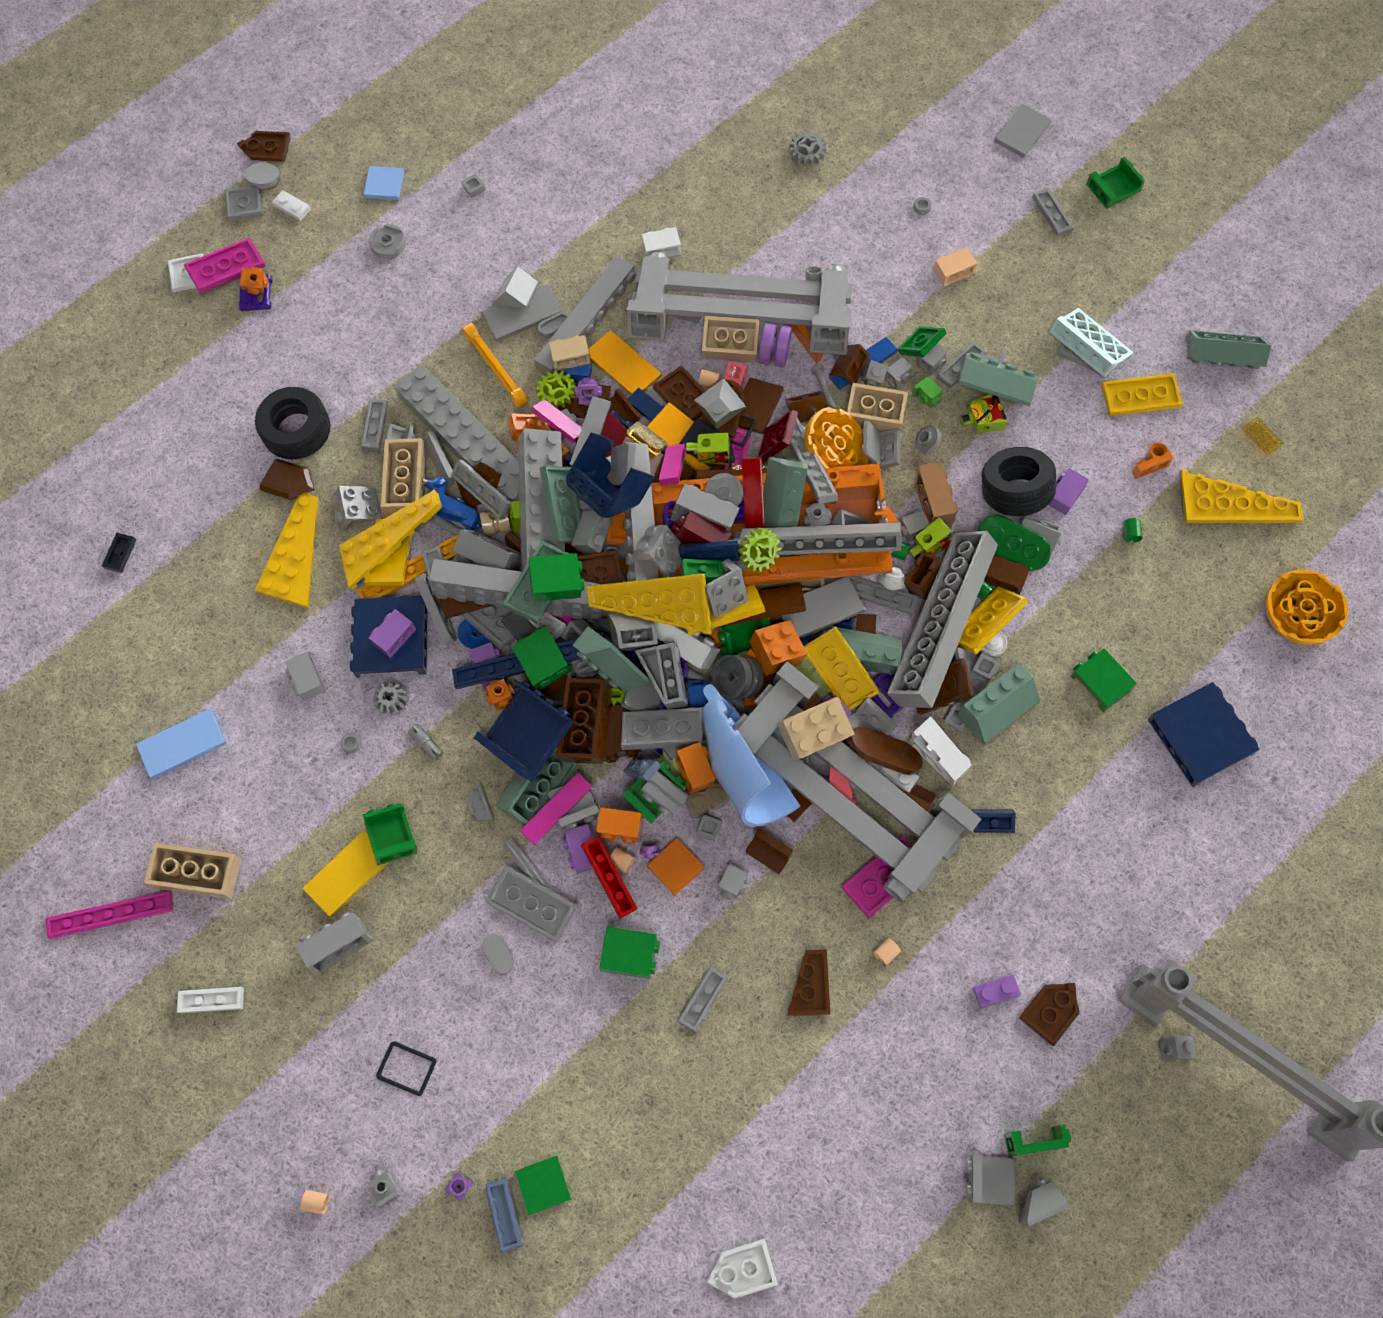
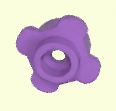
[639,842,660,858]
[446,1173,472,1200]

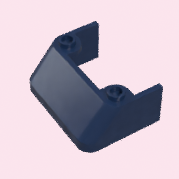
[566,432,655,518]

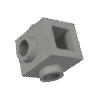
[803,503,832,526]

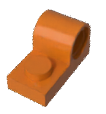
[507,414,549,441]
[1132,442,1174,479]

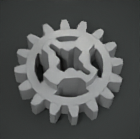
[789,130,827,166]

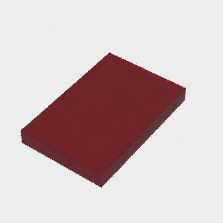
[757,409,798,463]

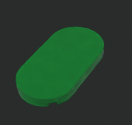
[977,515,1051,572]

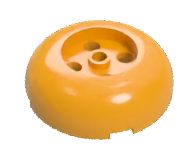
[804,407,868,468]
[1265,570,1348,645]

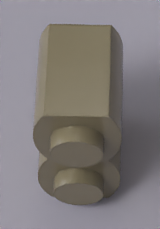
[686,784,729,818]

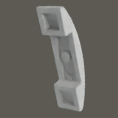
[944,653,1000,732]

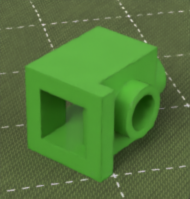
[912,376,943,408]

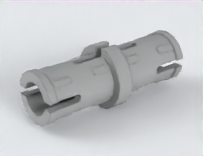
[408,724,443,761]

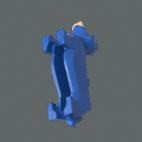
[423,477,481,531]

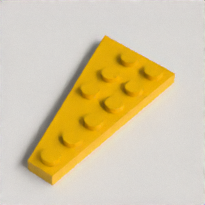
[1179,469,1303,523]
[339,490,442,590]
[255,493,319,609]
[586,573,712,635]

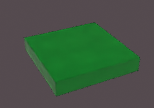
[897,326,947,357]
[515,1156,571,1215]

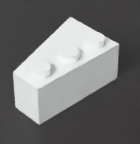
[654,622,720,669]
[909,716,972,786]

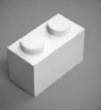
[642,227,681,257]

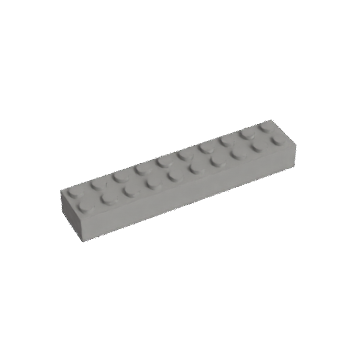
[394,364,520,502]
[887,531,998,708]
[429,559,612,622]

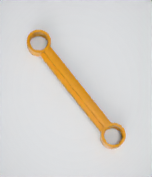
[462,323,528,408]

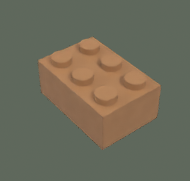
[914,462,958,529]

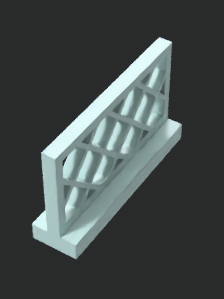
[1049,308,1133,377]

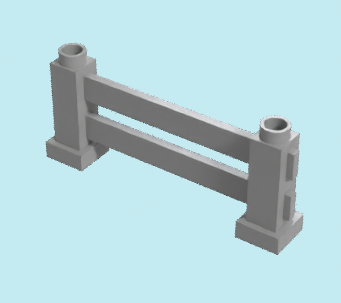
[627,252,852,355]
[732,662,981,902]
[1117,959,1383,1162]

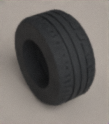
[255,387,331,460]
[982,447,1056,516]

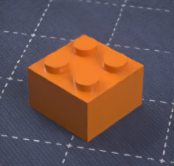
[749,620,807,676]
[675,742,716,796]
[596,807,644,845]

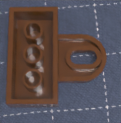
[552,678,612,764]

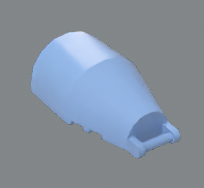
[702,684,800,827]

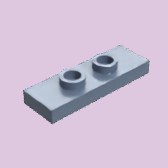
[623,757,661,781]
[485,1178,523,1253]

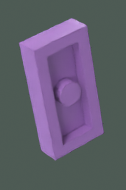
[973,974,1021,1008]

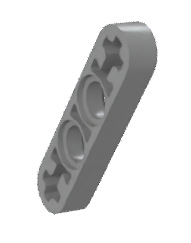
[415,573,457,645]

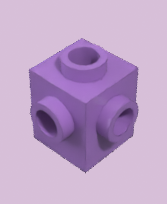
[575,378,602,406]

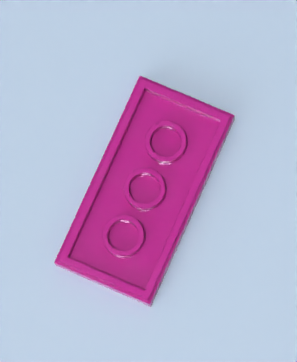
[184,238,265,294]
[841,834,912,919]

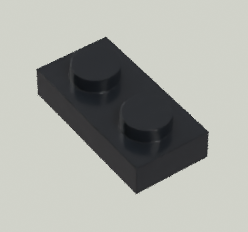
[102,532,136,573]

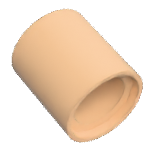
[699,369,721,388]
[610,847,635,873]
[873,938,901,966]
[301,1190,329,1215]

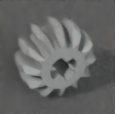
[567,659,597,679]
[373,682,407,717]

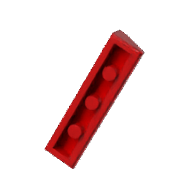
[742,458,765,529]
[580,835,637,919]

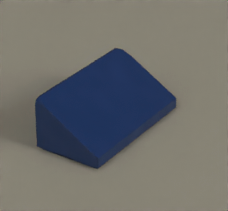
[972,809,1016,833]

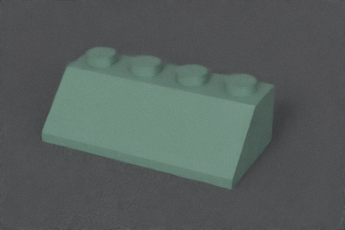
[1188,330,1272,369]
[958,352,1038,407]
[763,457,808,528]
[822,626,902,675]
[572,627,652,692]
[957,663,1040,745]
[495,747,578,826]

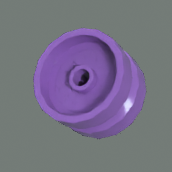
[759,323,792,368]

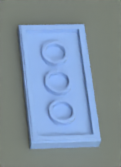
[136,709,226,780]

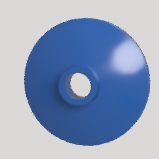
[457,619,492,649]

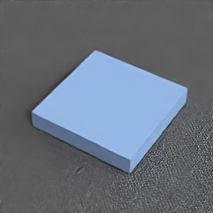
[364,166,404,200]

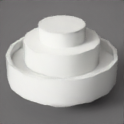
[878,567,907,590]
[980,631,1007,658]

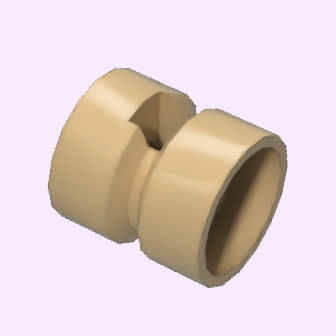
[480,511,511,536]

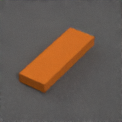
[787,324,823,363]

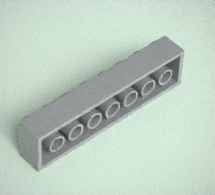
[518,428,565,572]

